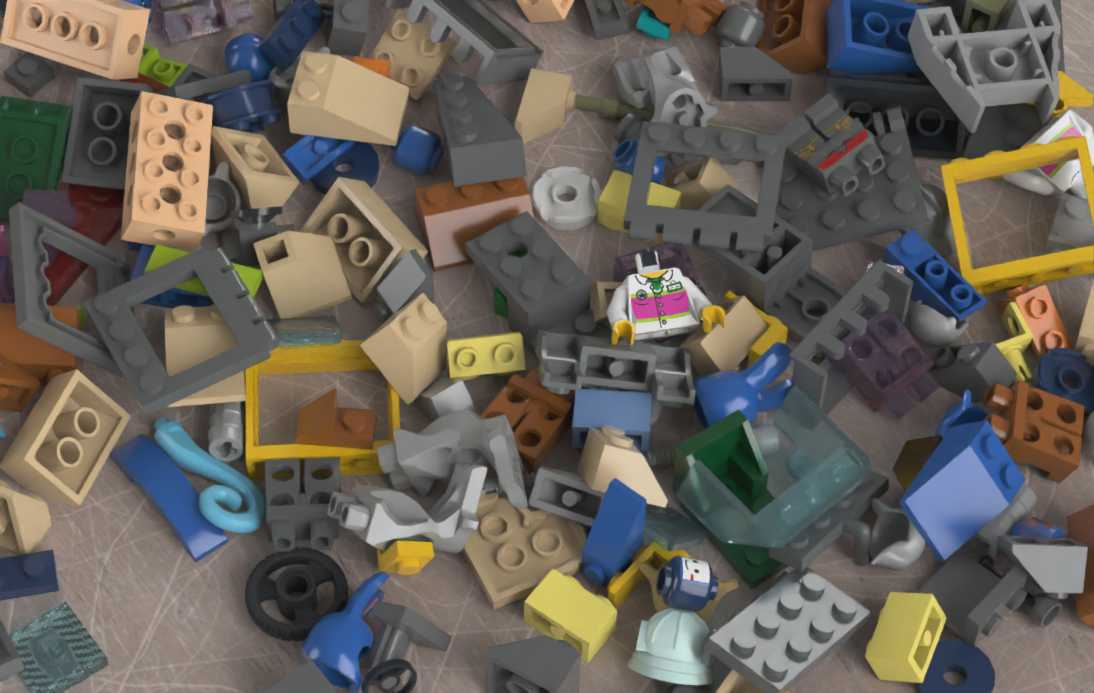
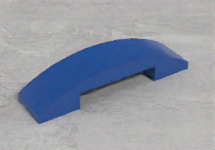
[110,434,228,562]

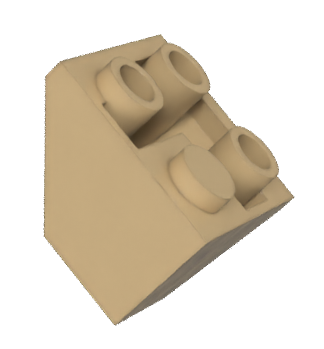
[253,231,353,323]

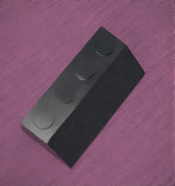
[824,74,966,160]

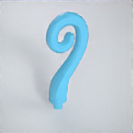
[154,417,267,533]

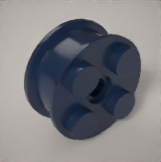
[199,80,283,134]

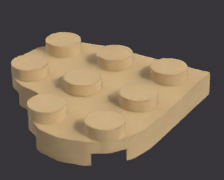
[462,493,587,610]

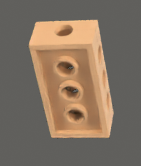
[0,0,150,80]
[121,91,213,253]

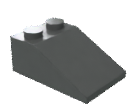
[61,77,155,191]

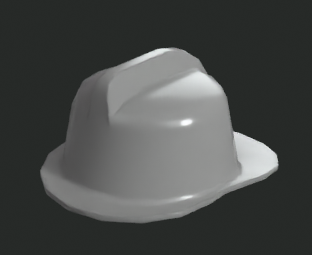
[902,184,966,257]

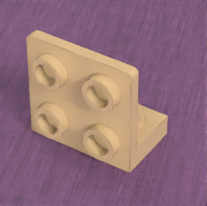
[369,9,458,101]

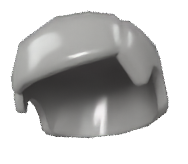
[908,300,968,347]

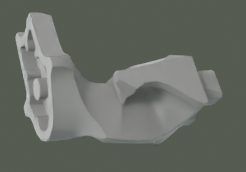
[613,46,718,167]
[377,409,528,509]
[327,462,487,554]

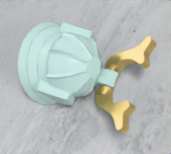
[627,562,738,685]

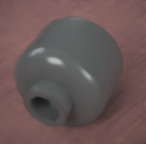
[715,2,766,47]

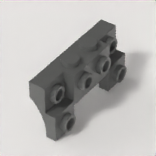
[535,330,696,408]

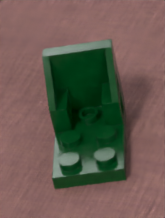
[0,96,73,221]
[672,409,795,589]

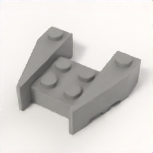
[907,0,1061,133]

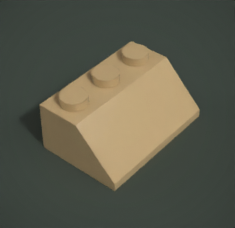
[299,177,428,304]
[0,369,131,507]

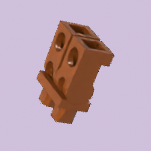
[623,0,727,37]
[480,368,575,475]
[983,380,1085,483]

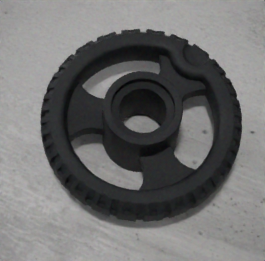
[245,547,348,642]

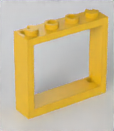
[941,135,1094,295]
[245,339,400,480]

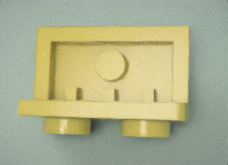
[446,332,526,380]

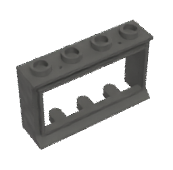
[385,0,544,85]
[785,259,913,428]

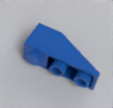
[883,230,987,322]

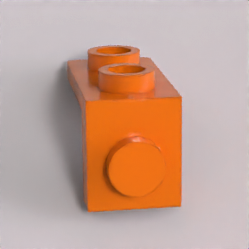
[996,283,1074,360]

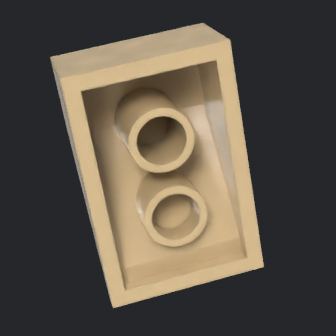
[287,51,410,146]
[165,304,246,407]
[0,480,52,556]

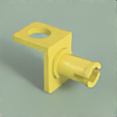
[996,301,1033,386]

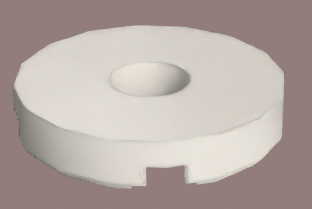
[531,166,602,230]

